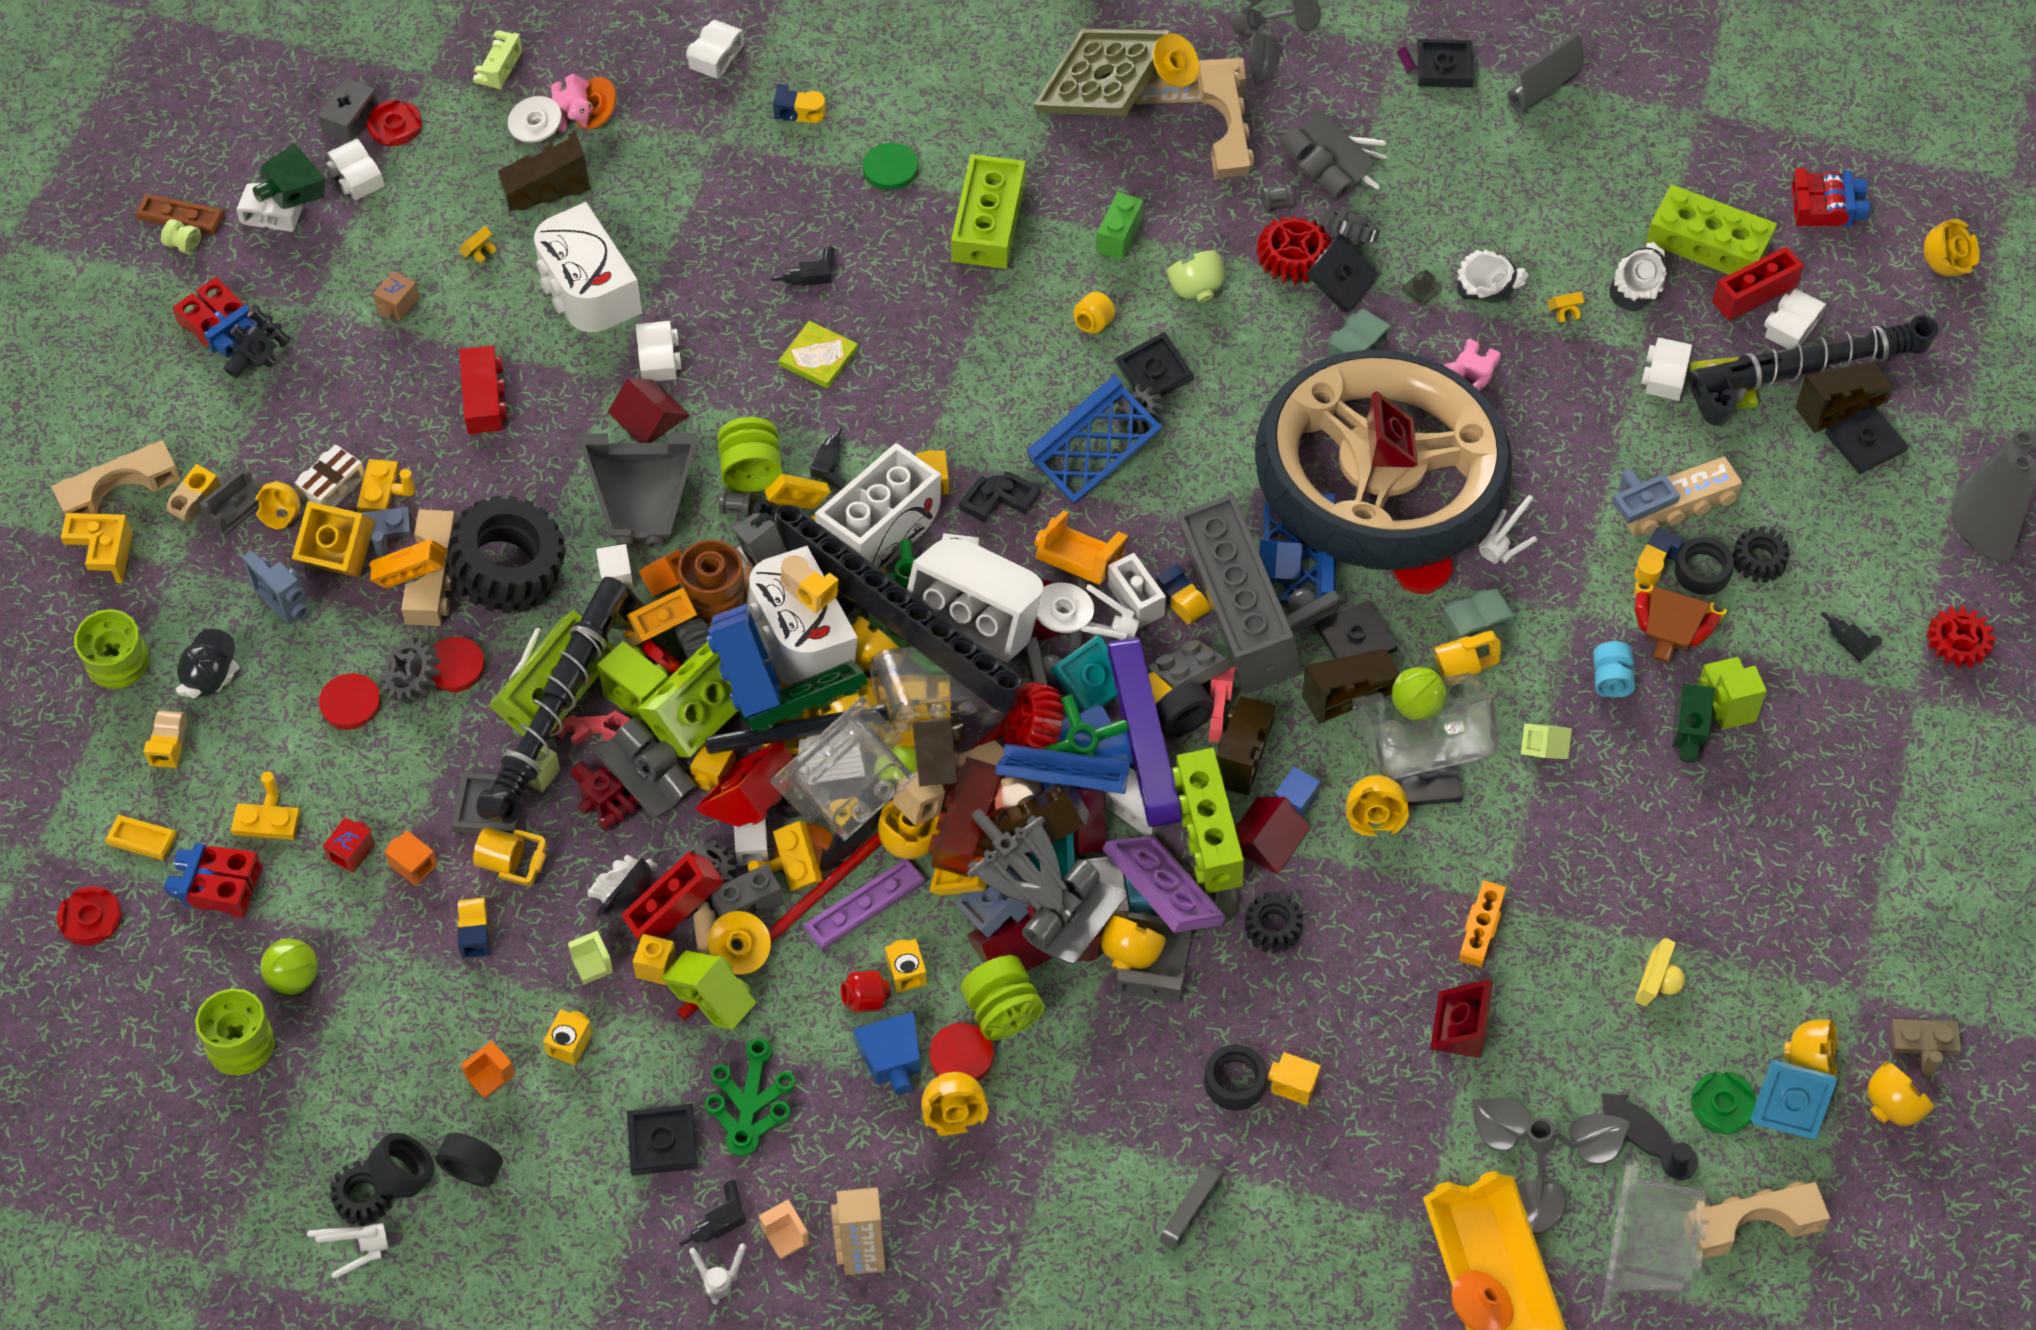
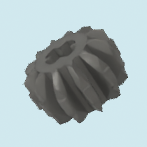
[1115,384,1165,434]
[675,618,710,661]

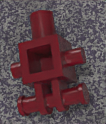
[570,761,640,832]

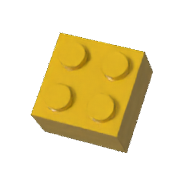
[292,501,375,578]

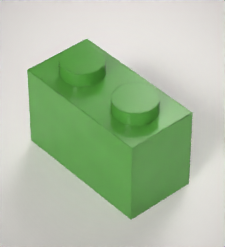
[1096,192,1144,261]

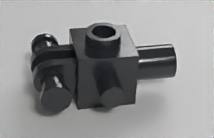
[223,306,291,379]

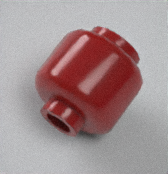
[840,970,890,1014]

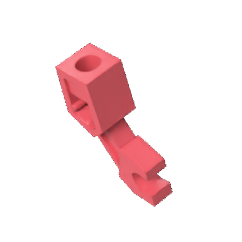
[1209,667,1235,742]
[555,711,630,746]

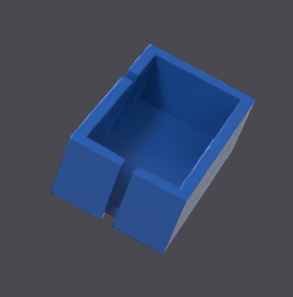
[707,603,781,718]

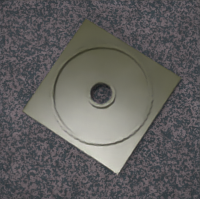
[1033,29,1171,116]

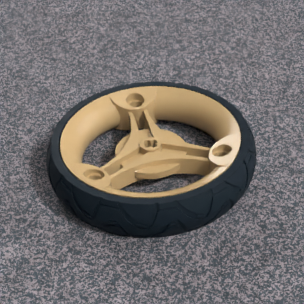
[1255,350,1512,570]

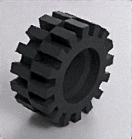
[1733,527,1790,583]
[1245,892,1303,953]
[330,1160,394,1225]

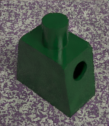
[252,143,325,209]
[1672,683,1714,763]

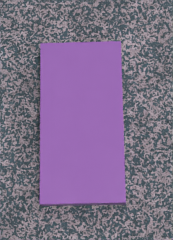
[1102,835,1225,933]

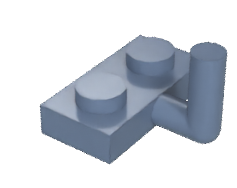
[1612,469,1680,524]
[362,507,411,558]

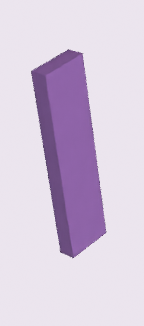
[804,859,926,951]

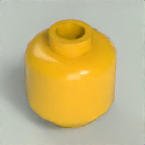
[1073,292,1115,334]

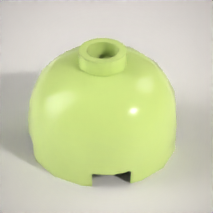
[1166,250,1225,303]

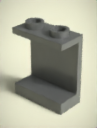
[1116,912,1192,1003]

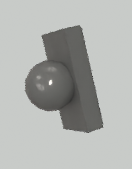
[1286,588,1340,636]
[1025,637,1063,685]

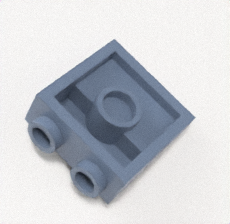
[242,550,310,625]
[954,866,1029,938]

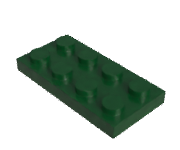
[738,660,868,732]

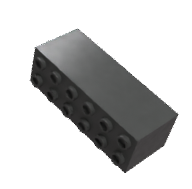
[1177,493,1302,695]

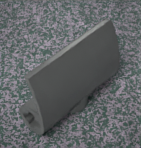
[1507,32,1584,112]
[1280,108,1374,201]
[593,717,698,818]
[1022,859,1127,965]

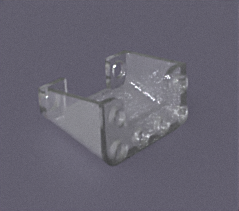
[869,647,1005,734]
[1352,673,1498,779]

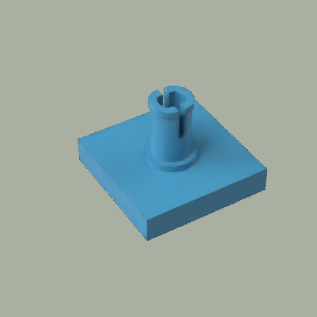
[1750,1059,1837,1140]

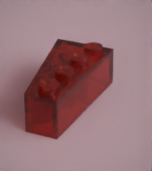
[928,757,1001,877]

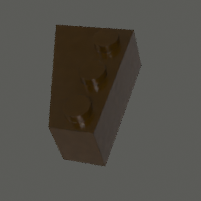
[498,131,590,211]
[1795,362,1893,433]
[1302,648,1400,724]
[1216,696,1276,796]
[912,716,965,787]
[978,783,1090,857]

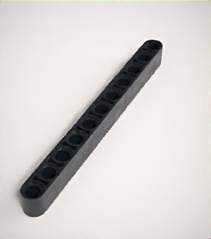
[774,505,1022,712]

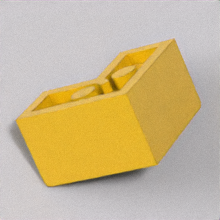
[61,513,133,583]

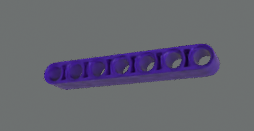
[1107,637,1181,828]

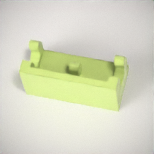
[473,31,522,89]

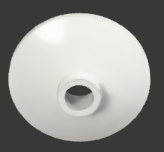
[508,96,562,143]
[1036,583,1094,633]

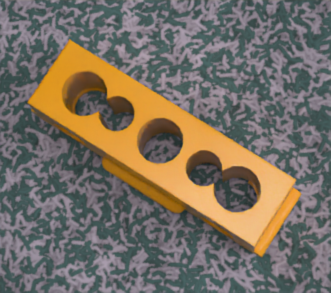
[369,539,448,588]
[1459,880,1506,968]

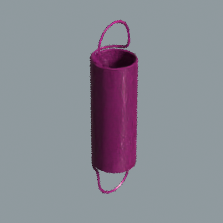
[1397,43,1417,79]

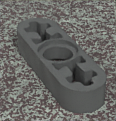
[1159,1163,1225,1250]

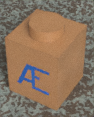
[373,271,420,321]

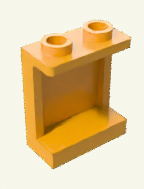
[1035,510,1129,585]
[622,587,697,648]

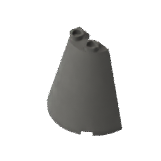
[1952,430,2036,564]
[578,433,698,548]

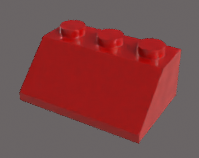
[695,741,801,827]

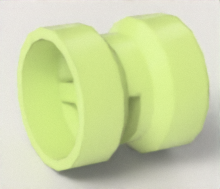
[161,219,201,255]

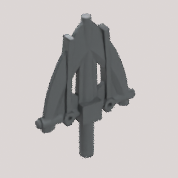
[967,809,1068,913]

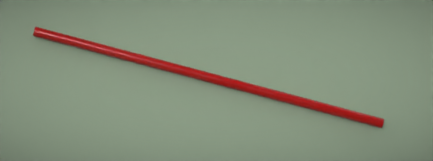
[676,719,1006,1021]

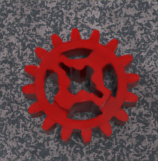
[1926,606,1996,669]

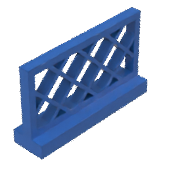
[1027,374,1162,504]
[1264,493,1336,604]
[995,743,1130,794]

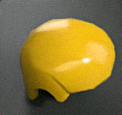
[255,481,300,530]

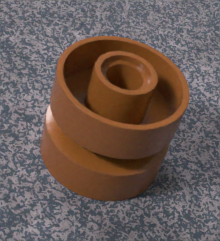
[678,540,746,621]

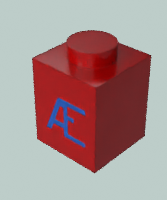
[323,817,375,873]

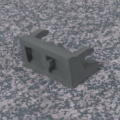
[199,467,263,536]
[731,513,787,567]

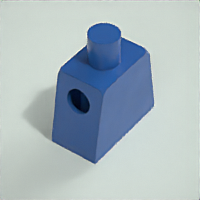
[853,1012,921,1095]

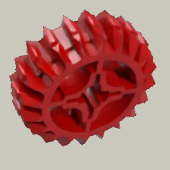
[1256,214,1331,285]
[1003,682,1064,749]

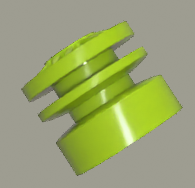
[717,417,783,493]
[74,609,150,689]
[960,955,1045,1040]
[195,988,275,1076]

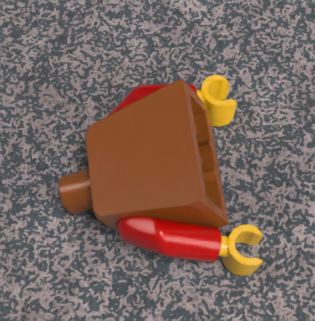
[1634,582,1727,663]

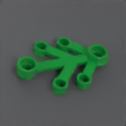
[705,1038,796,1157]

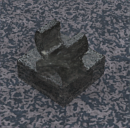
[1402,269,1443,307]

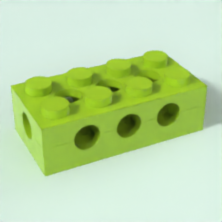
[951,154,1026,269]
[1646,184,1777,275]
[488,610,616,737]
[637,641,738,758]
[1172,747,1244,894]

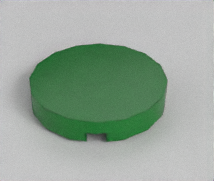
[862,142,918,190]
[1690,1072,1756,1135]

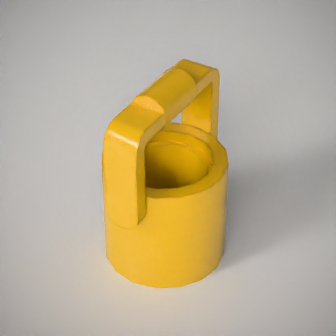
[1433,631,1502,685]
[473,827,547,886]

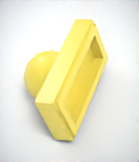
[1634,938,1685,1006]

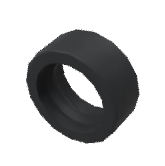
[1674,537,1734,595]
[1156,682,1214,738]
[1204,1044,1267,1111]
[435,1132,503,1187]
[367,1133,435,1198]

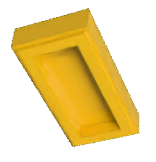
[105,815,177,861]

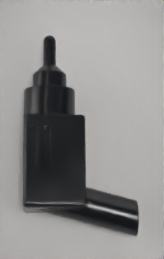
[771,247,835,286]
[810,427,846,490]
[1821,612,1882,662]
[679,1180,746,1246]

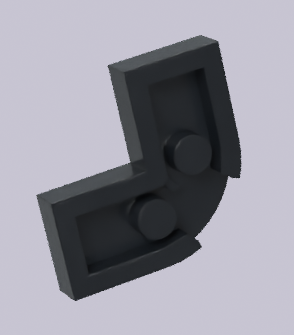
[959,471,1041,522]

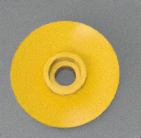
[1153,33,1199,88]
[707,911,771,975]

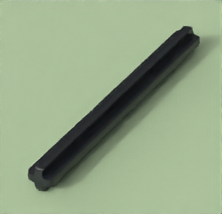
[705,704,889,754]

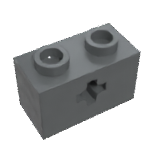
[318,78,379,142]
[710,864,783,918]

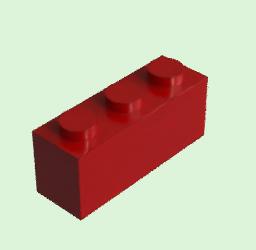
[1712,246,1804,321]
[459,345,508,434]
[621,852,724,940]

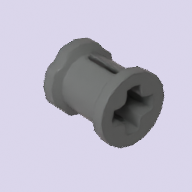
[1261,183,1294,212]
[719,488,753,518]

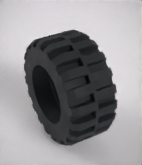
[445,496,565,613]

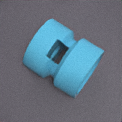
[1593,641,1636,697]

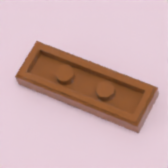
[135,194,225,235]

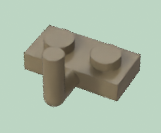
[1890,1019,1961,1077]

